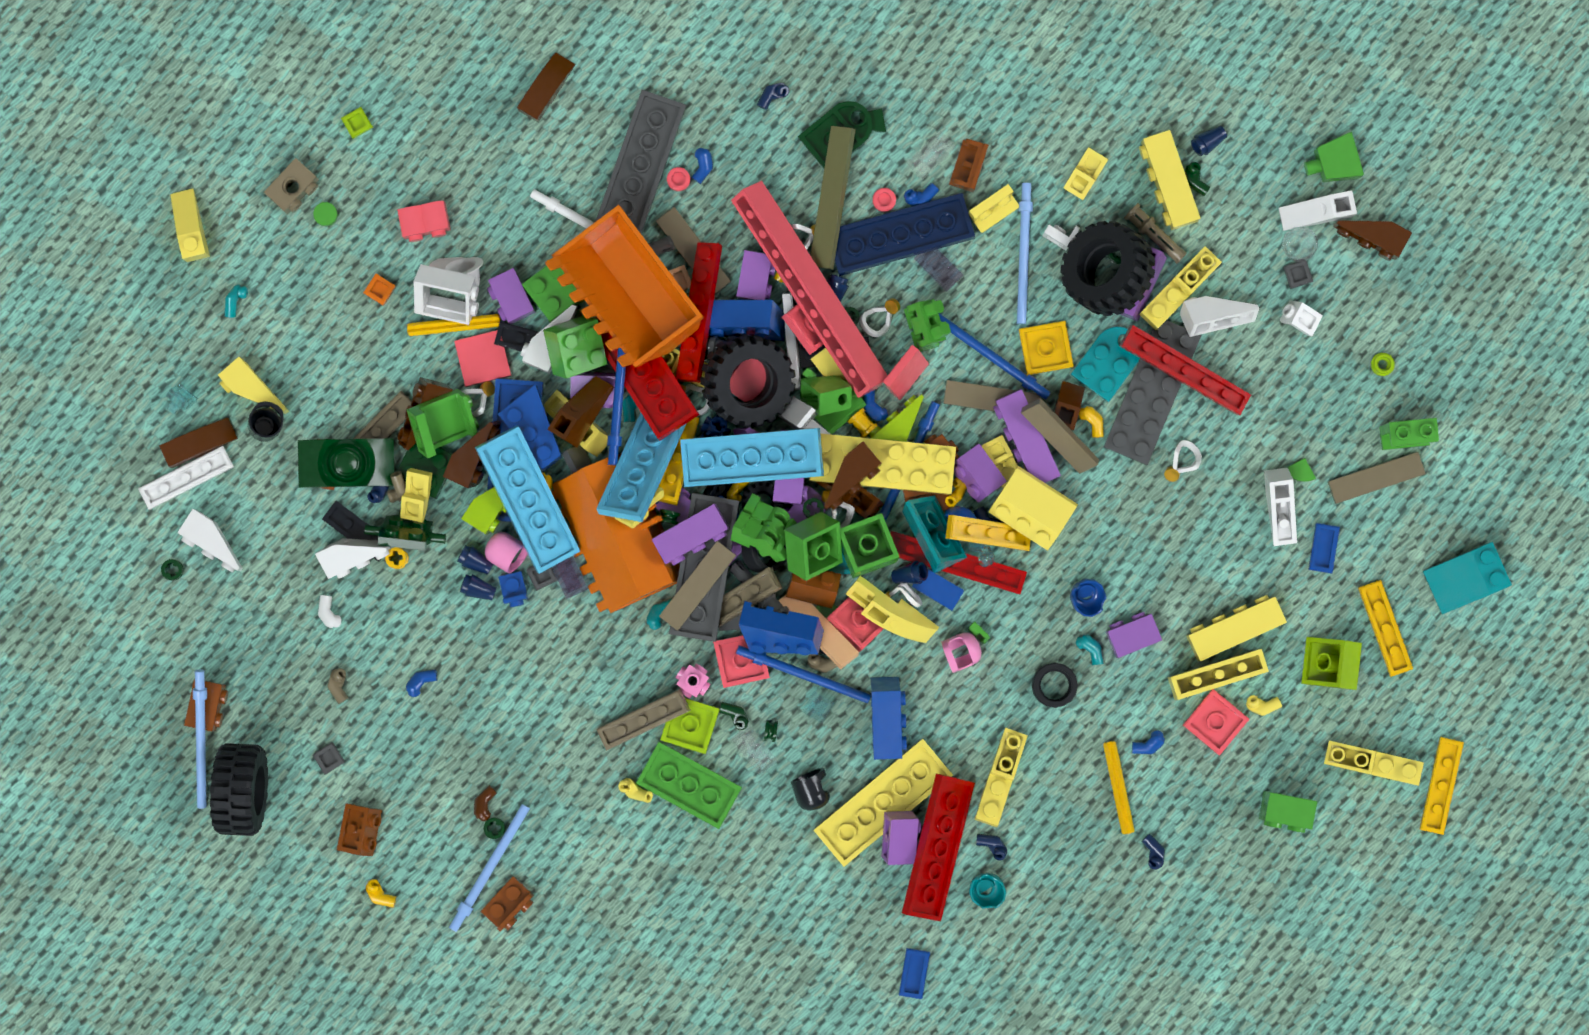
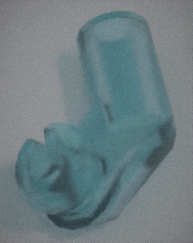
[969,542,995,567]

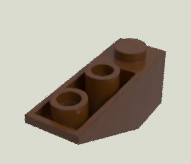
[1333,221,1412,261]
[547,376,614,448]
[398,377,453,450]
[443,420,501,488]
[824,441,882,511]

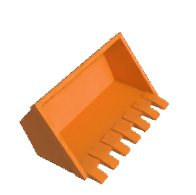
[545,205,703,368]

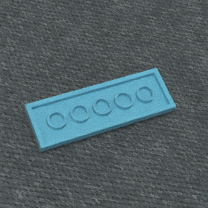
[596,413,687,522]
[475,425,580,574]
[680,428,824,487]

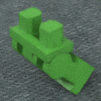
[904,299,951,352]
[731,493,797,562]

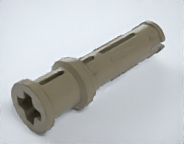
[1124,203,1187,264]

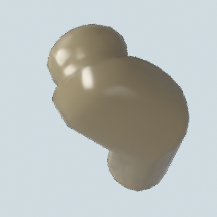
[387,471,406,503]
[808,654,838,673]
[327,668,348,704]

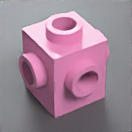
[675,663,711,699]

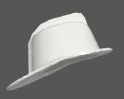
[429,257,483,286]

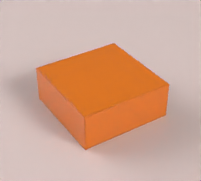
[363,274,396,306]

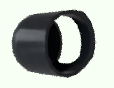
[247,401,284,442]
[791,768,830,811]

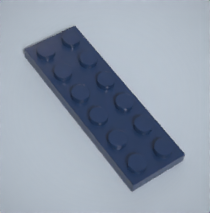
[835,193,975,276]

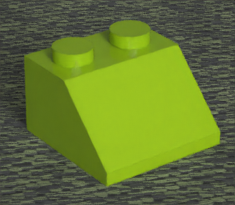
[1301,637,1362,690]

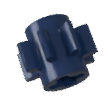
[700,415,731,438]

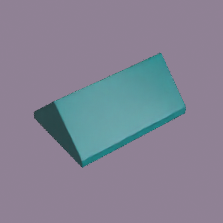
[902,496,967,573]

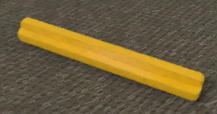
[407,314,500,336]
[1103,741,1135,834]

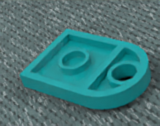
[1071,327,1140,403]

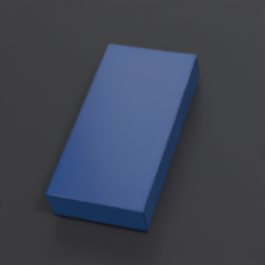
[1308,523,1340,574]
[912,569,964,611]
[899,948,930,999]

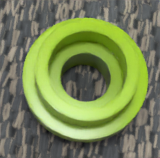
[1371,353,1395,376]

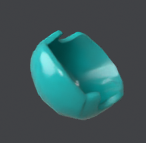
[969,873,1006,909]

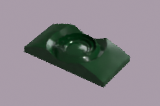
[298,439,394,488]

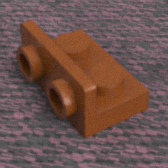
[337,803,382,856]
[480,876,534,932]

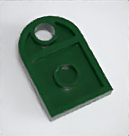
[798,101,873,169]

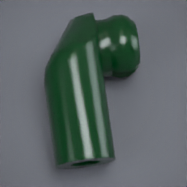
[1185,162,1210,196]
[719,701,749,730]

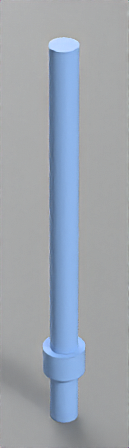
[1017,183,1033,324]
[193,669,207,809]
[449,804,530,932]

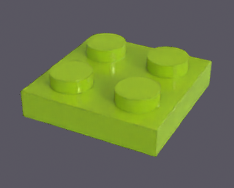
[660,698,720,754]

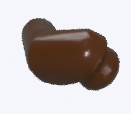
[474,785,497,821]

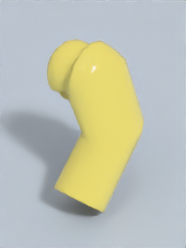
[1246,695,1282,716]
[618,778,653,803]

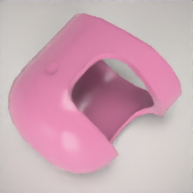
[485,532,528,574]
[941,632,982,673]

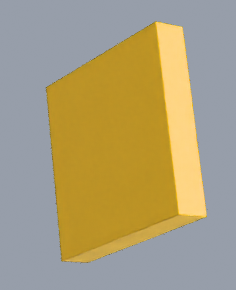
[1018,321,1074,376]

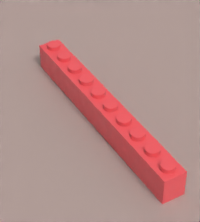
[731,181,888,398]

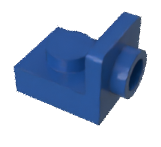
[498,571,528,608]

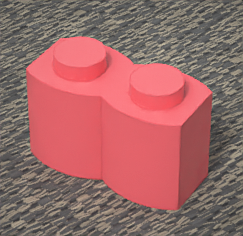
[397,200,451,242]

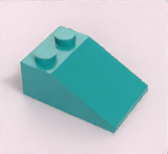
[1423,542,1512,614]

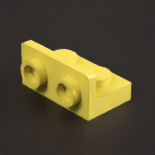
[969,184,1019,233]

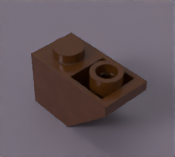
[1053,381,1085,431]

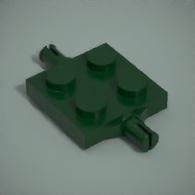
[397,443,452,500]
[364,515,446,551]

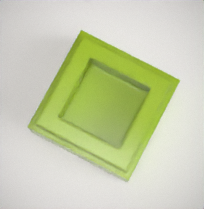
[341,107,373,139]

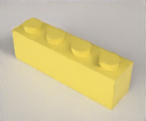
[1139,130,1201,231]
[1186,595,1287,662]
[1167,649,1269,700]

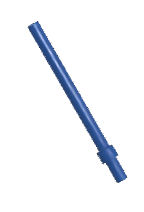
[939,314,1051,400]
[607,348,626,466]
[879,401,940,522]
[735,645,871,704]

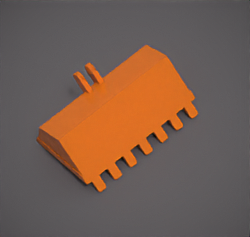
[551,453,680,614]

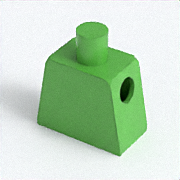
[1304,132,1364,182]
[800,376,857,416]

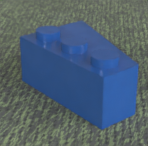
[709,300,785,341]
[498,385,562,471]
[739,601,824,655]
[870,677,907,760]

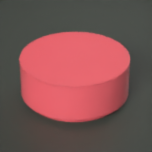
[667,167,690,191]
[872,188,896,212]

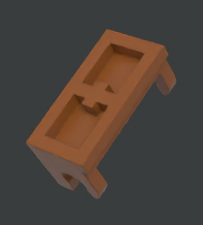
[949,139,989,193]

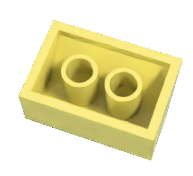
[988,466,1078,551]

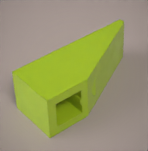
[868,394,924,442]
[461,487,506,535]

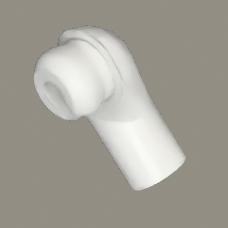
[318,595,342,628]

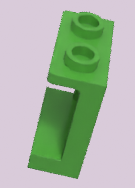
[407,389,479,458]
[1379,418,1439,450]

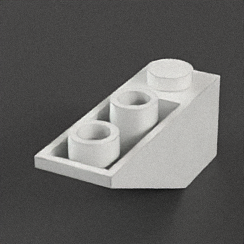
[1278,191,1357,231]
[178,509,243,573]
[315,538,392,579]

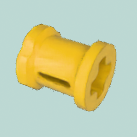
[847,408,878,438]
[385,547,409,569]

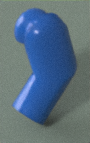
[692,148,713,184]
[904,183,939,206]
[863,390,888,421]
[406,669,437,697]
[1132,730,1165,755]

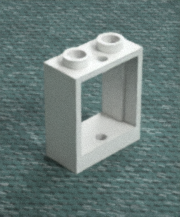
[414,264,479,325]

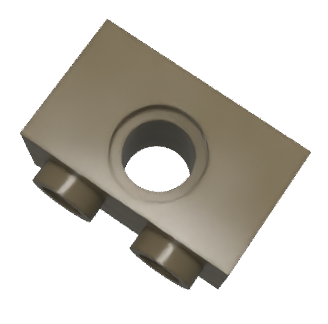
[264,158,319,214]

